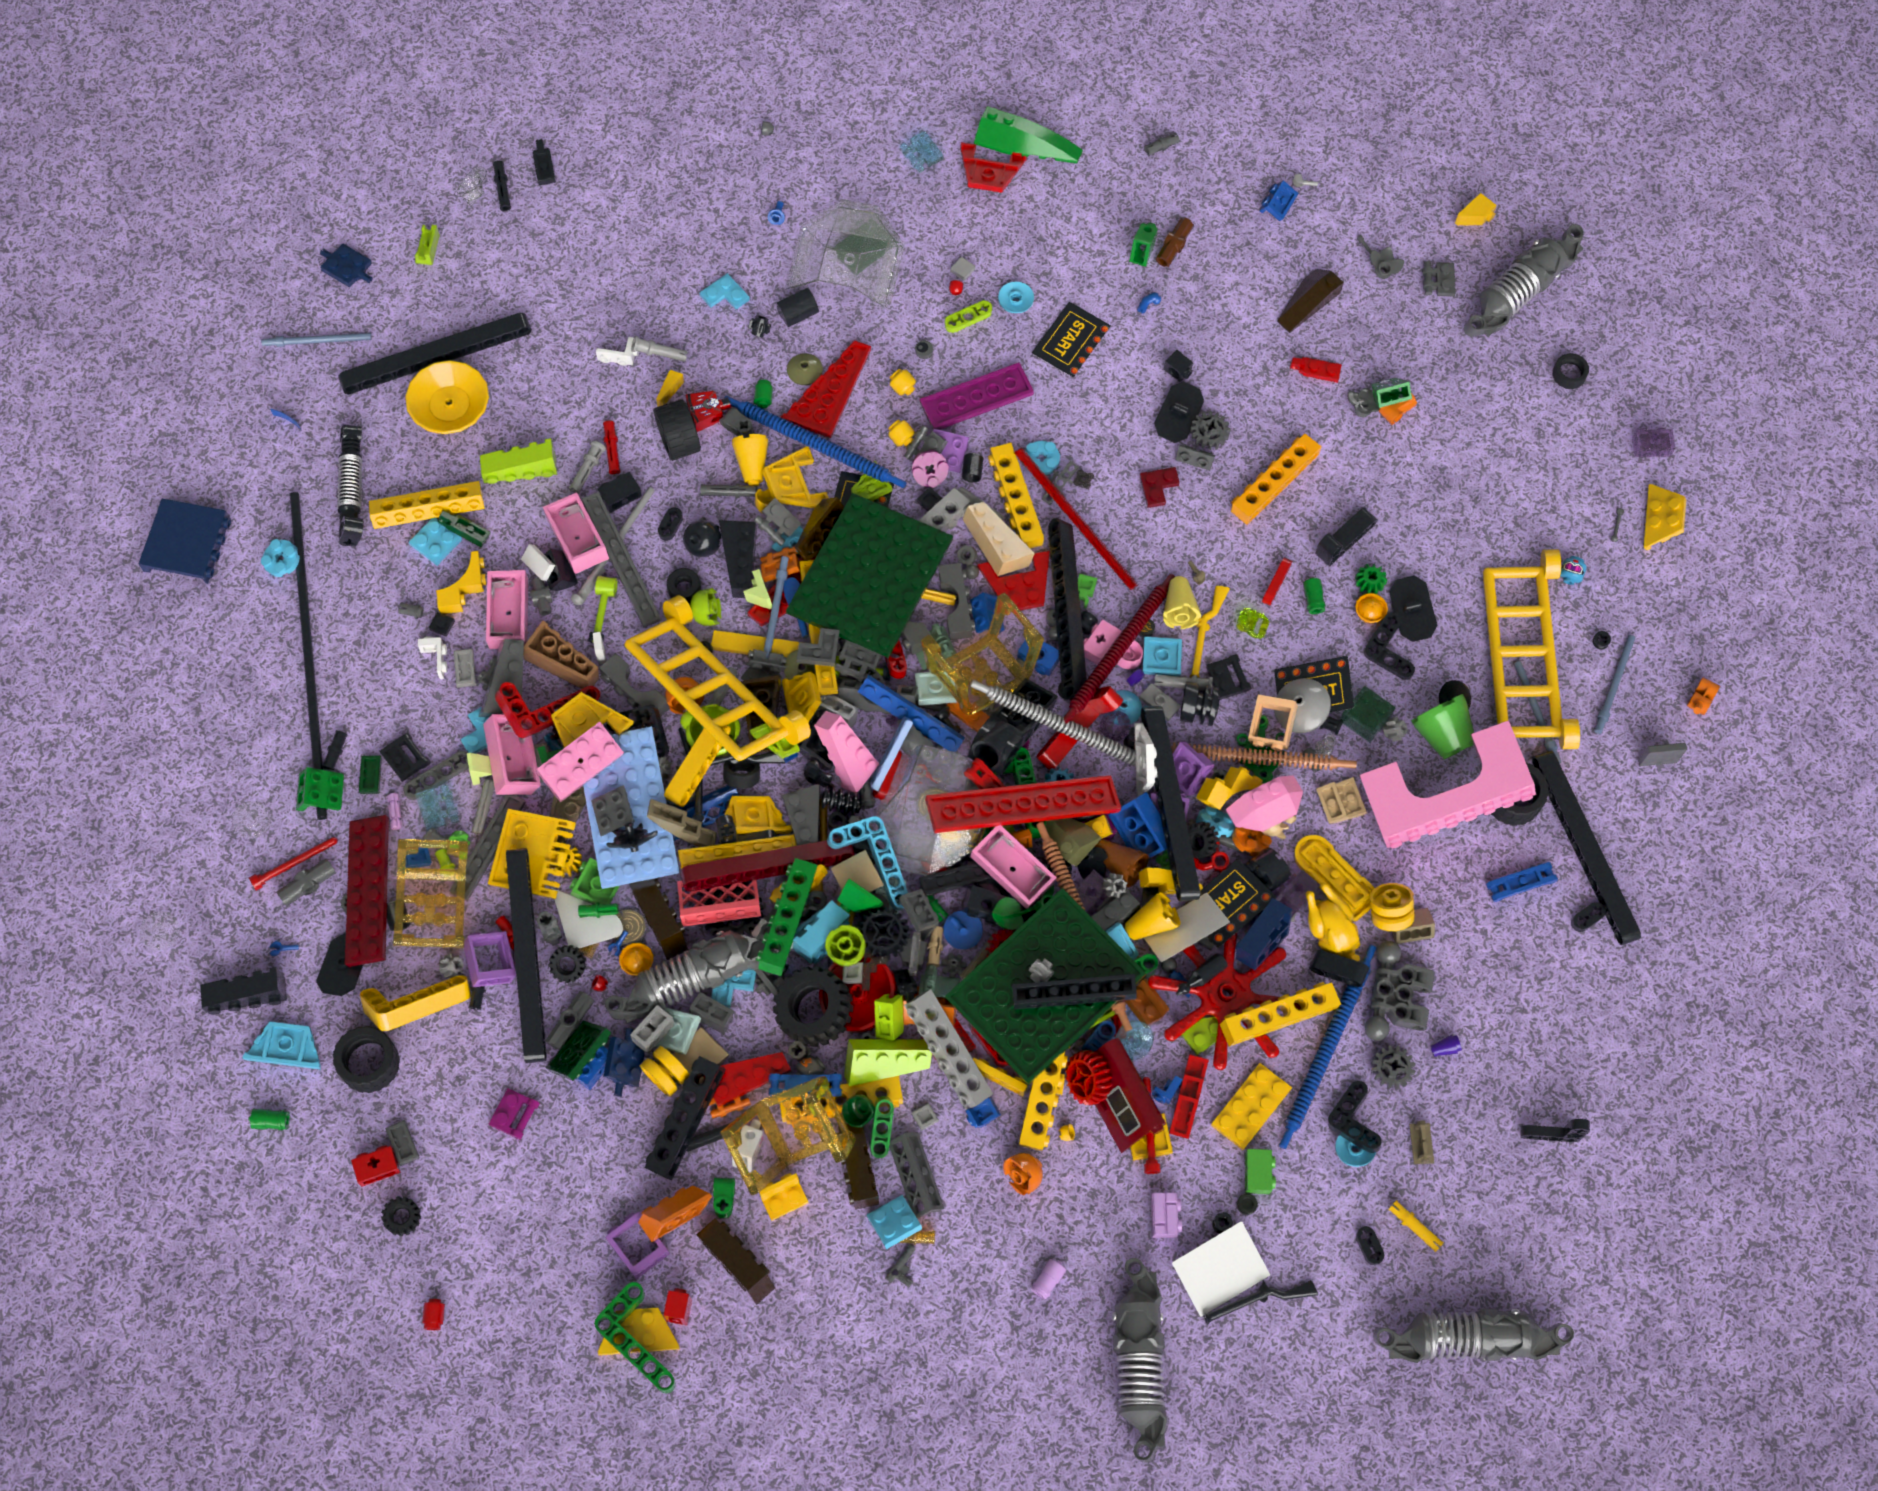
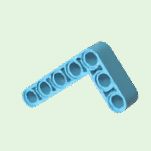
[827,816,908,911]

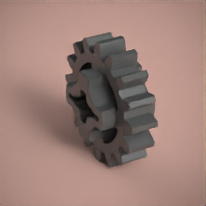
[1190,411,1230,450]
[1371,1045,1416,1090]

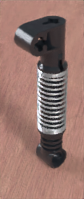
[337,424,364,546]

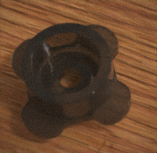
[1074,470,1094,489]

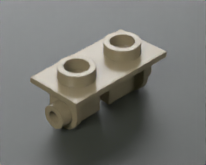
[1409,1121,1434,1164]

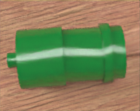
[1303,578,1326,614]
[248,1108,290,1131]

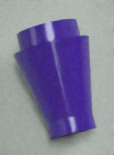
[1430,1035,1462,1057]

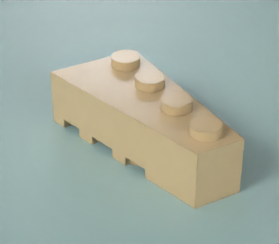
[963,501,1035,576]

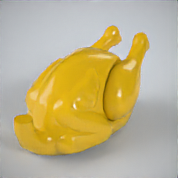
[1305,883,1360,961]

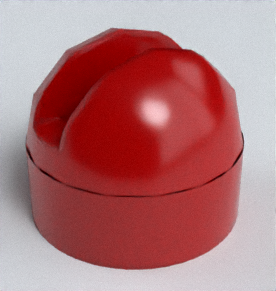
[949,280,964,296]
[591,974,608,992]

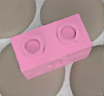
[1083,619,1122,665]

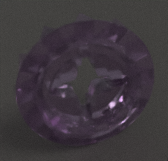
[1100,710,1131,741]

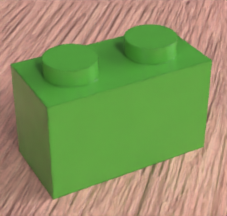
[1245,1149,1276,1194]

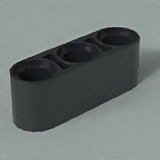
[1309,950,1369,987]

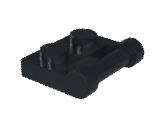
[1206,654,1252,700]
[379,733,431,782]

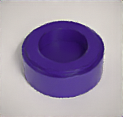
[1126,669,1145,687]

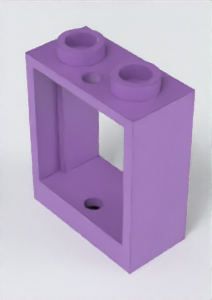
[463,930,516,987]
[605,1212,670,1280]

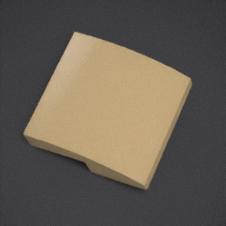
[1316,777,1367,824]
[831,850,884,892]
[673,1027,729,1084]

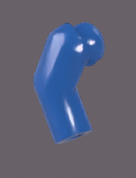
[1137,292,1162,314]

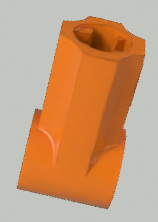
[1379,393,1417,425]

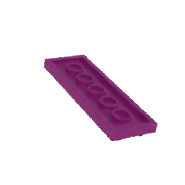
[920,362,1034,430]

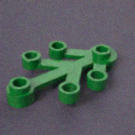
[1237,715,1288,784]

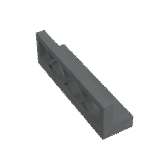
[889,1132,945,1219]

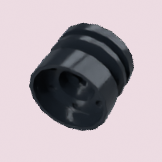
[1180,682,1220,726]

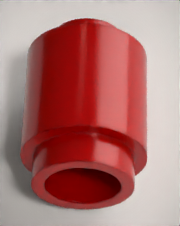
[422,1299,445,1331]

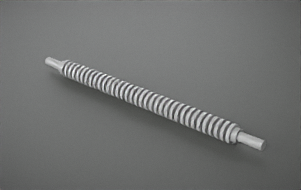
[970,679,1136,767]

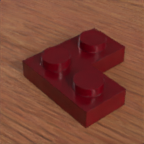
[1140,467,1180,508]

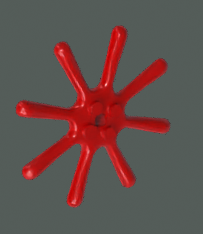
[1148,932,1301,1070]

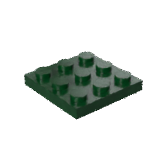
[545,1020,611,1081]

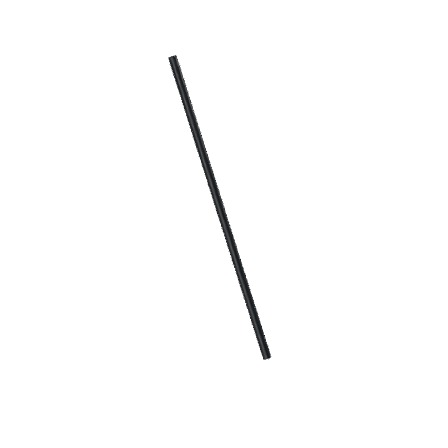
[290,492,327,820]

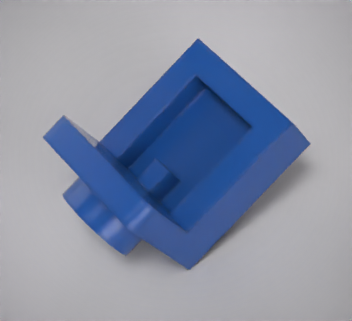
[965,1097,1001,1128]

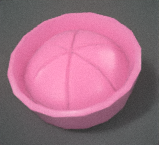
[1117,640,1143,670]

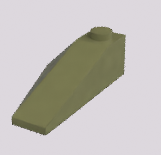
[1033,818,1102,867]

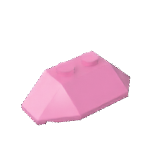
[1226,775,1303,832]

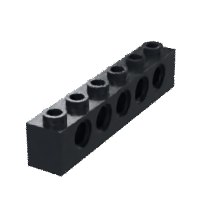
[1012,974,1137,1010]
[644,1056,726,1181]

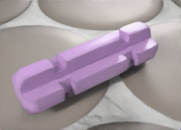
[387,793,402,830]

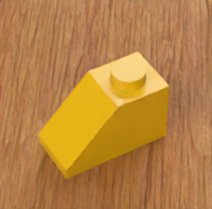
[1455,193,1497,225]

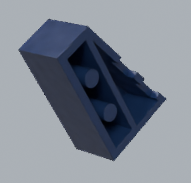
[1235,898,1293,970]

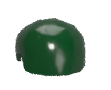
[842,1094,875,1128]

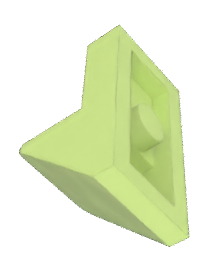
[744,569,772,609]
[467,753,492,785]

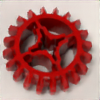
[1064,1050,1113,1106]

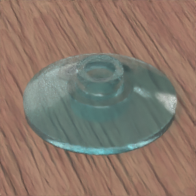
[1116,1021,1154,1060]

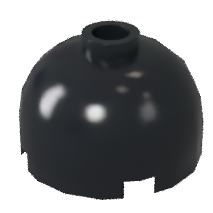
[683,520,721,557]

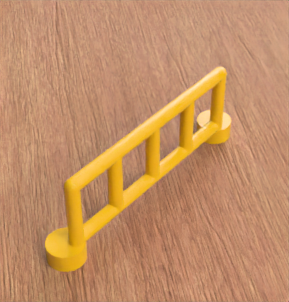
[1483,549,1580,750]
[624,595,811,761]

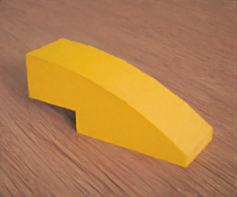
[1138,868,1203,895]

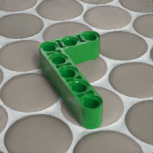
[976,747,1046,838]
[594,1282,676,1393]

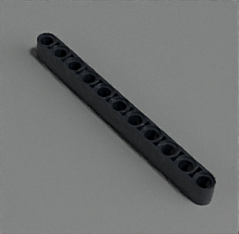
[338,313,532,395]
[1048,518,1087,701]
[1141,706,1200,901]
[1532,750,1641,946]
[506,848,547,1064]

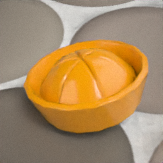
[1355,593,1388,624]
[619,943,653,976]

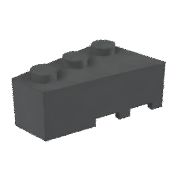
[782,784,820,846]

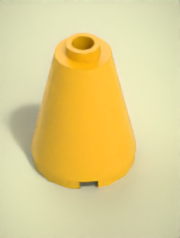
[732,434,768,486]
[1124,892,1181,940]

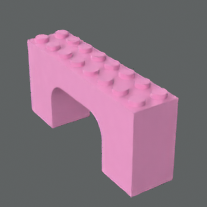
[1360,720,1536,848]

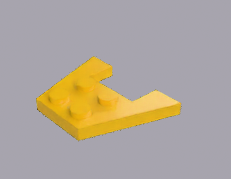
[762,446,829,508]
[551,692,634,764]

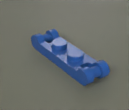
[1486,862,1558,902]
[768,1074,842,1097]

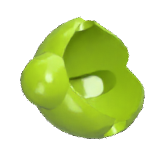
[680,704,740,757]

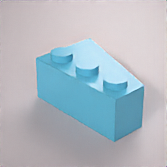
[793,900,850,964]

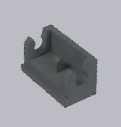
[689,992,734,1035]

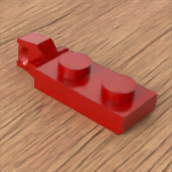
[1290,357,1342,383]

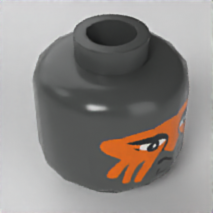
[795,1055,826,1075]

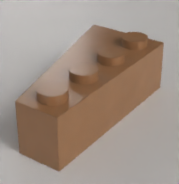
[523,620,599,689]

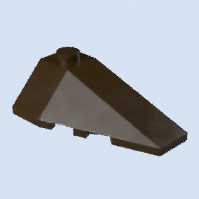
[1277,269,1344,333]
[795,497,844,561]

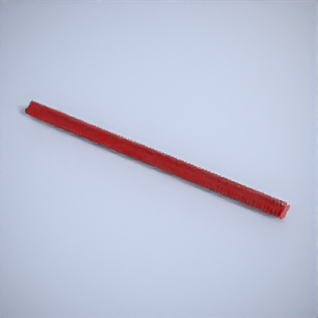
[1014,447,1138,590]

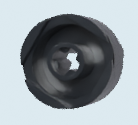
[1244,847,1291,892]

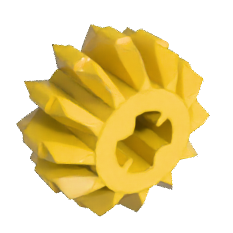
[550,844,582,878]

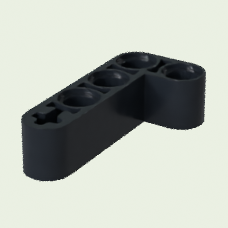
[1315,507,1378,566]

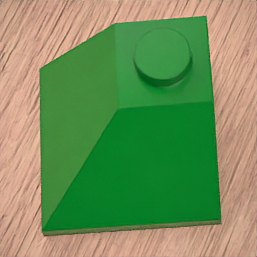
[837,879,884,913]

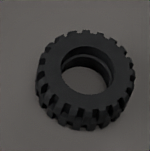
[773,966,854,1047]

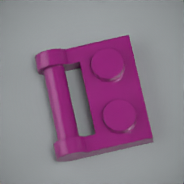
[489,1088,540,1140]

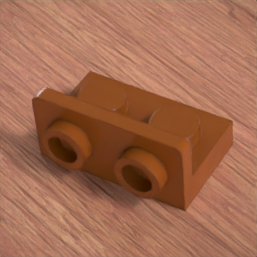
[1124,979,1169,1028]

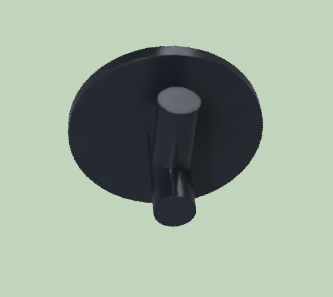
[1439,680,1472,709]

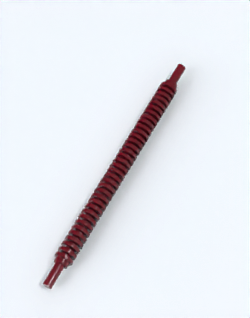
[1061,574,1175,724]

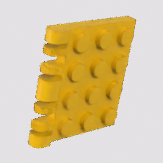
[488,809,576,899]

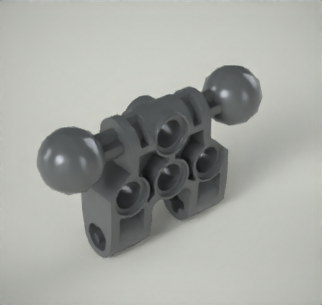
[1364,941,1435,1041]

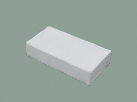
[521,544,555,581]
[593,632,606,665]

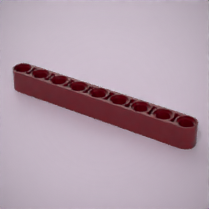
[680,838,855,891]

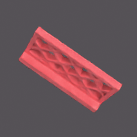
[677,880,761,927]

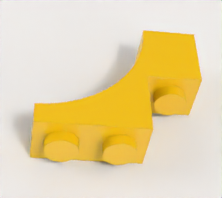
[436,551,487,614]
[1196,766,1263,810]

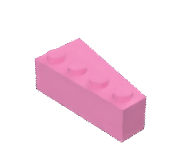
[814,711,879,793]

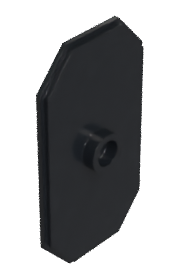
[1154,381,1204,443]
[1389,575,1438,642]
[316,933,364,996]

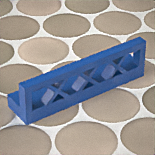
[673,785,739,841]

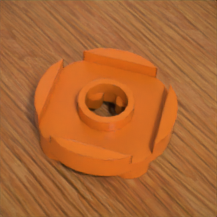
[1232,827,1272,856]

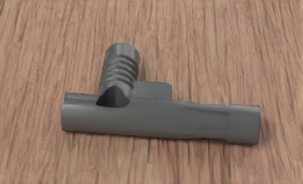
[885,1245,916,1288]

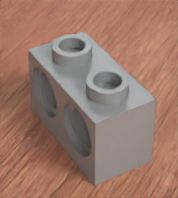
[814,694,859,728]
[630,1005,675,1054]

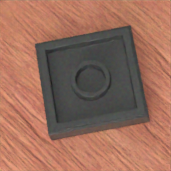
[1638,743,1687,767]

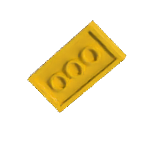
[1211,1063,1292,1150]

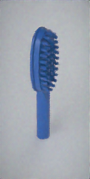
[783,578,810,639]

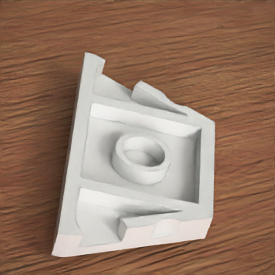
[1134,723,1157,797]

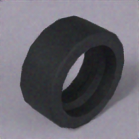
[1552,353,1589,389]
[723,759,760,789]

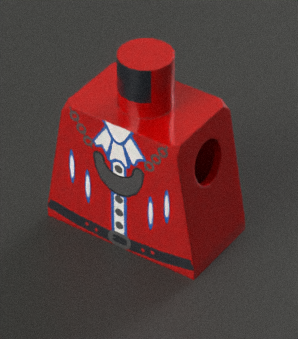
[685,391,731,432]

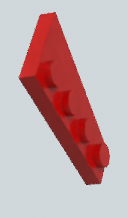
[703,1052,791,1107]

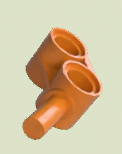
[1687,677,1720,715]

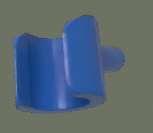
[608,930,629,956]
[269,941,299,956]

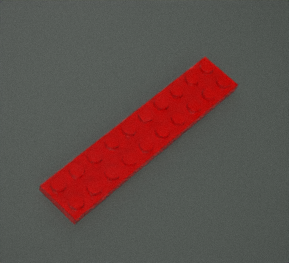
[925,775,1122,833]

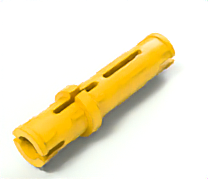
[1388,1200,1444,1252]

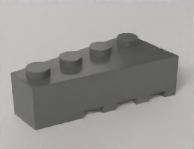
[478,639,524,717]

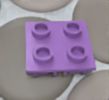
[933,429,969,473]

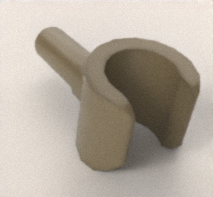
[1188,561,1205,585]

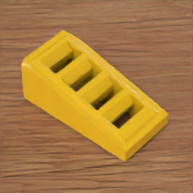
[656,370,684,407]

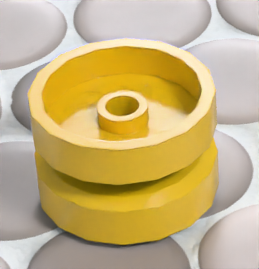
[1370,883,1415,931]
[639,1045,690,1097]

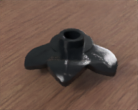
[804,760,835,789]
[1078,847,1108,880]

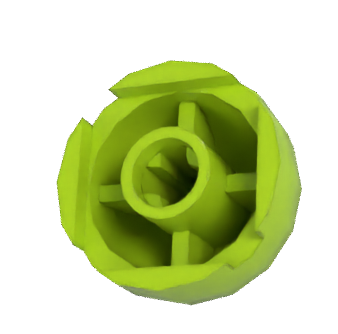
[690,588,722,626]
[825,925,866,966]

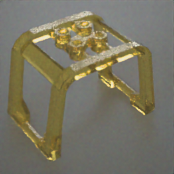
[921,593,1044,715]
[393,839,468,951]
[720,1076,856,1195]

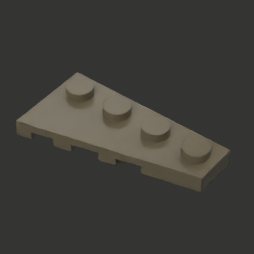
[549,786,586,843]

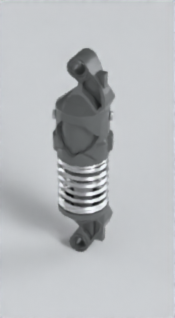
[1463,224,1584,337]
[605,923,781,1023]
[1112,1258,1169,1463]
[1373,1309,1574,1363]

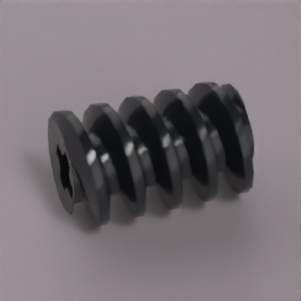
[821,785,864,816]

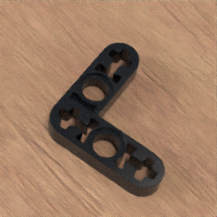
[1364,613,1415,680]
[606,705,669,758]
[716,815,777,844]
[1328,1081,1382,1153]
[1521,1119,1590,1143]

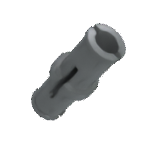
[1144,132,1180,156]

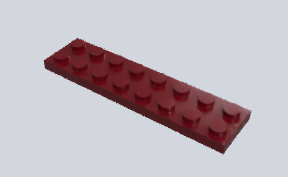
[345,815,389,967]

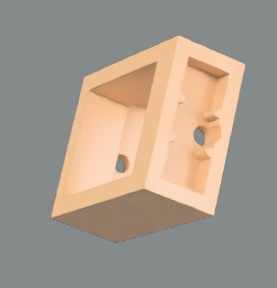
[1248,694,1298,751]

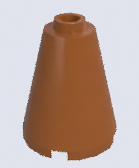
[1094,839,1149,888]

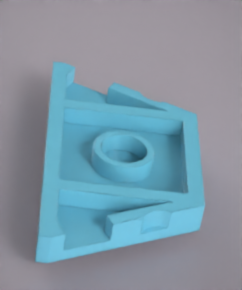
[242,1022,321,1070]

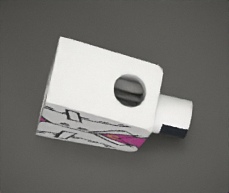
[732,1119,763,1172]

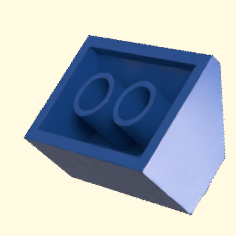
[1108,792,1167,858]

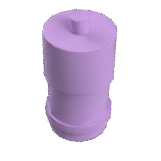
[1031,1259,1066,1300]

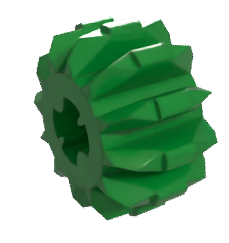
[1355,563,1387,594]

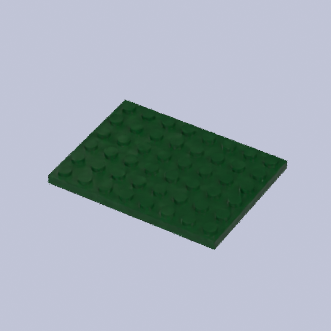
[786,493,953,658]
[945,888,1146,1085]

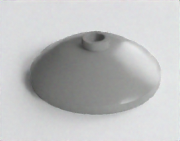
[1274,678,1331,733]

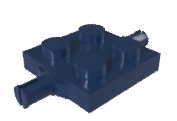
[320,244,373,288]
[603,1028,645,1097]

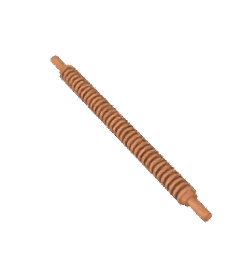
[1134,742,1357,770]
[1036,822,1133,1032]

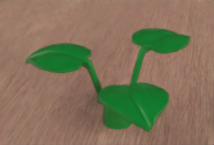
[992,866,1054,930]

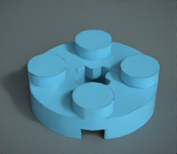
[1025,441,1060,476]
[261,539,300,577]
[1196,806,1235,838]

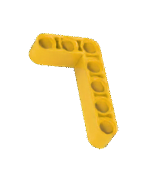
[360,975,471,1031]

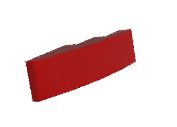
[1169,1054,1209,1139]

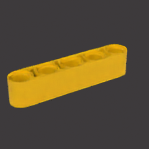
[664,718,731,807]

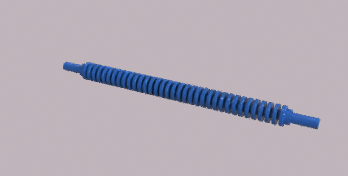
[724,395,907,488]
[1279,945,1377,1149]

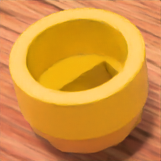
[1058,1124,1075,1141]

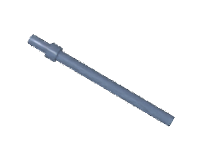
[261,333,371,347]
[764,556,789,659]
[1594,635,1635,734]
[1514,661,1561,763]

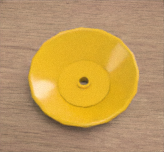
[405,360,489,434]

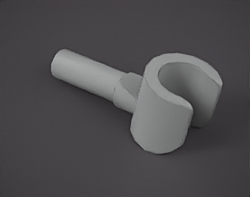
[1292,174,1318,187]

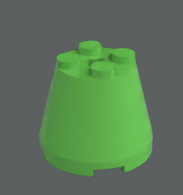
[1411,694,1474,760]

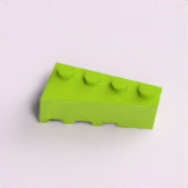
[480,438,557,484]
[844,1039,932,1087]

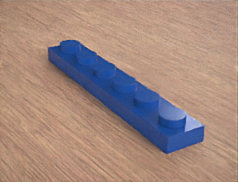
[858,675,965,754]

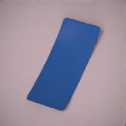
[270,409,301,429]

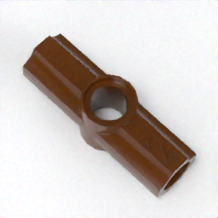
[1156,218,1194,267]

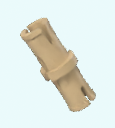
[927,926,943,968]

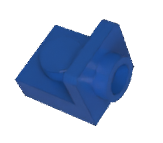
[399,845,432,873]
[1152,1075,1182,1104]

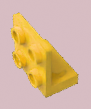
[759,1173,809,1221]

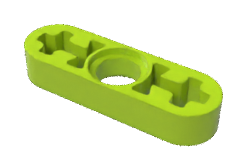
[945,300,992,333]

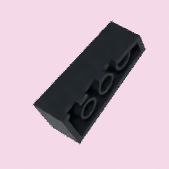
[719,520,757,598]
[200,967,287,1015]

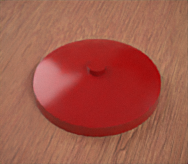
[819,954,897,1033]

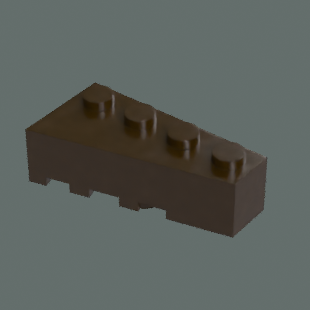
[741,675,781,756]
[629,878,688,960]
[835,1124,879,1210]
[696,1218,775,1305]

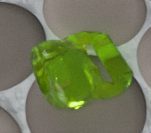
[1236,608,1270,639]

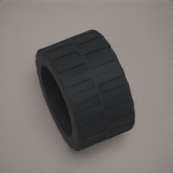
[653,399,701,461]
[1491,763,1549,826]
[333,1026,400,1093]

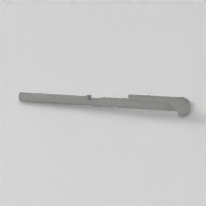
[571,487,655,605]

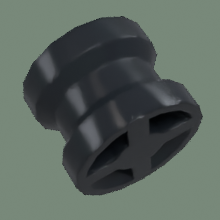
[1081,611,1098,635]

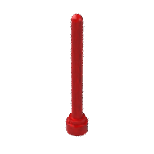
[248,837,338,891]
[1142,1077,1161,1174]

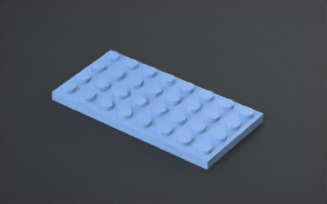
[583,726,680,889]

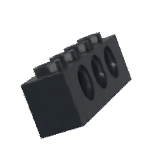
[961,885,1036,930]

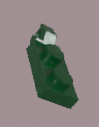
[438,510,491,548]

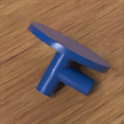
[943,910,983,950]

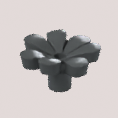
[941,953,967,978]

